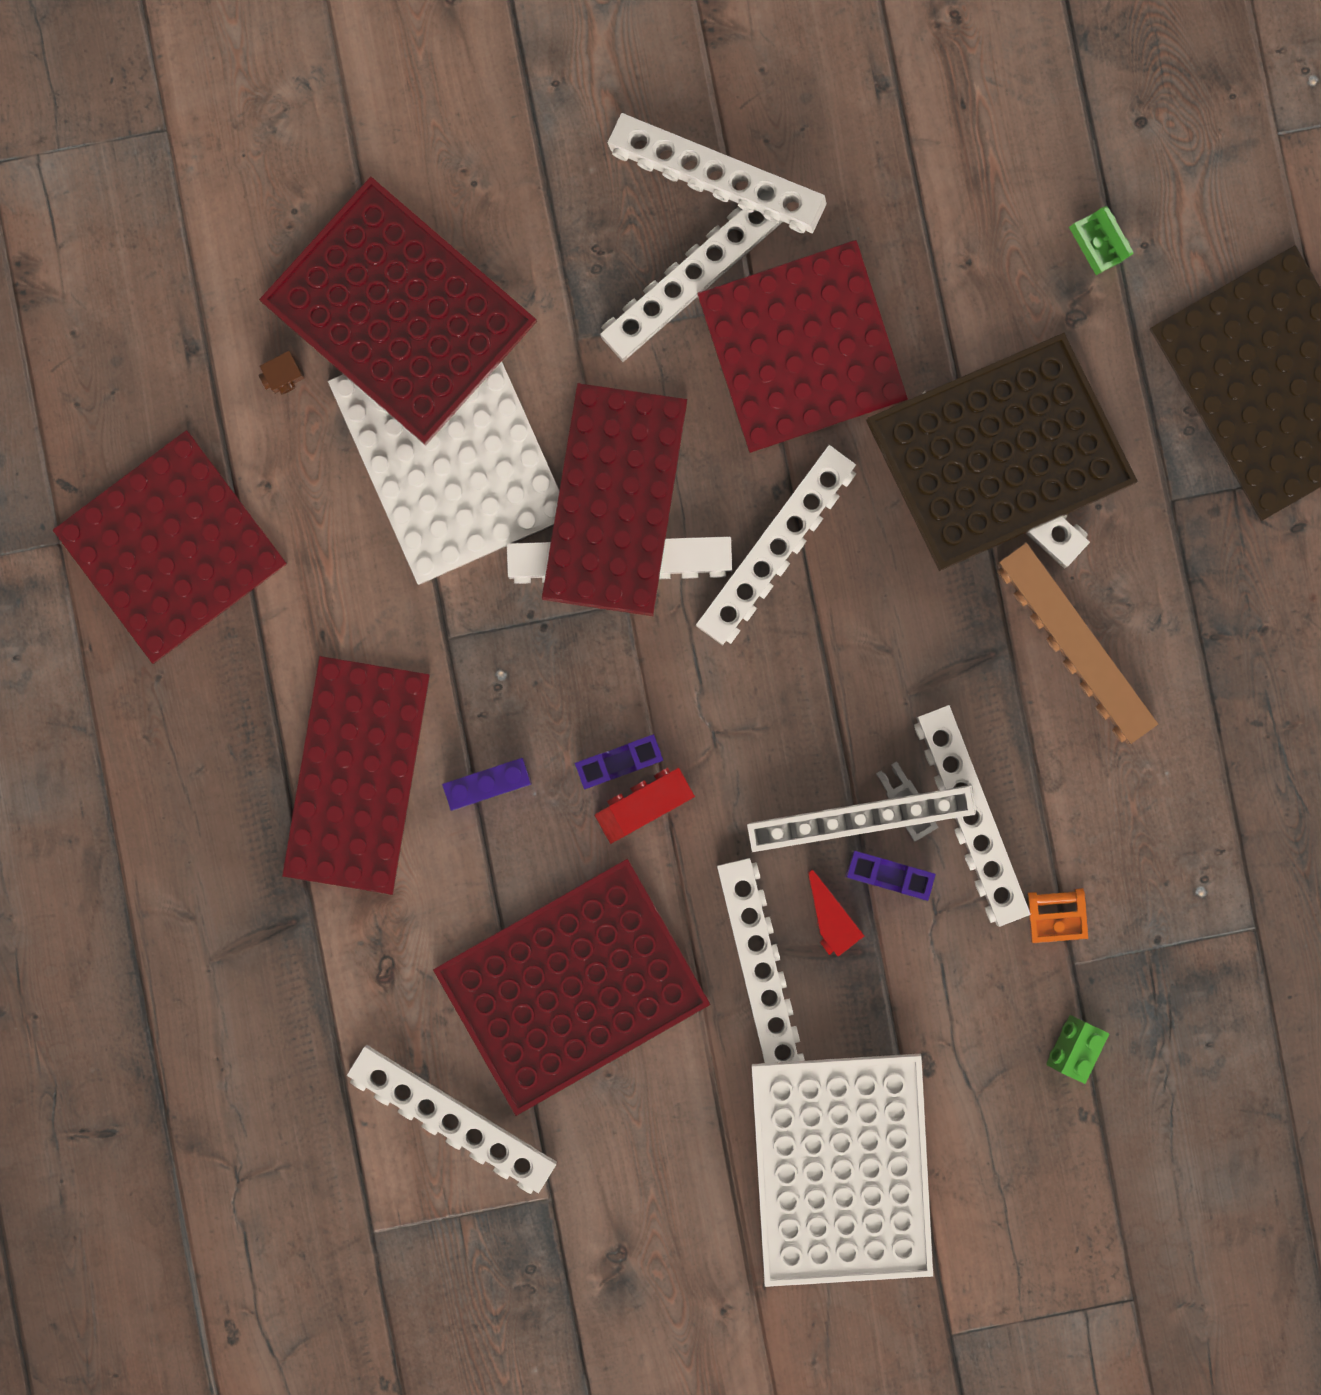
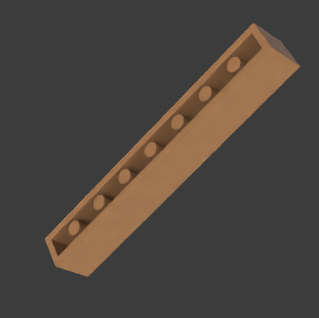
[997,543,1158,744]

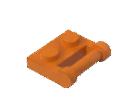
[1027,888,1088,943]

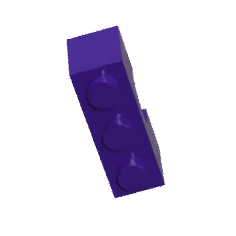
[575,734,664,790]
[442,758,532,811]
[845,850,936,901]

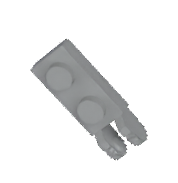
[876,761,939,842]

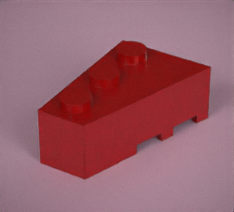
[594,767,695,844]

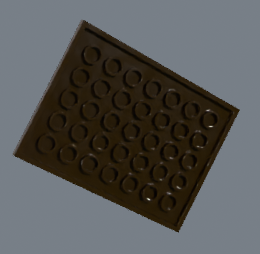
[1150,245,1321,521]
[866,333,1138,571]

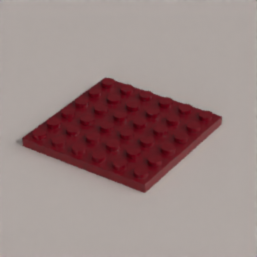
[697,240,908,453]
[53,430,287,664]

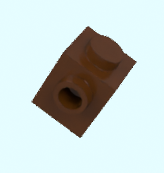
[258,351,305,395]

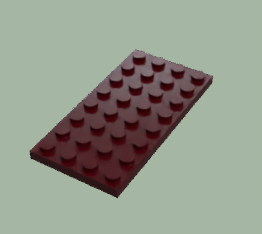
[542,383,688,616]
[282,656,430,895]

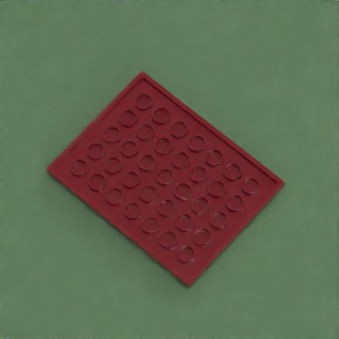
[259,176,537,446]
[433,858,711,1116]

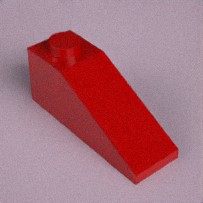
[807,869,864,956]

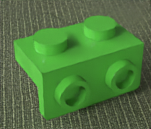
[1069,206,1133,275]
[1046,1015,1109,1084]

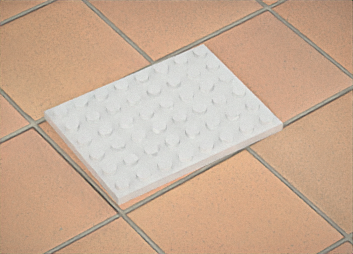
[328,362,559,585]
[752,1054,933,1287]

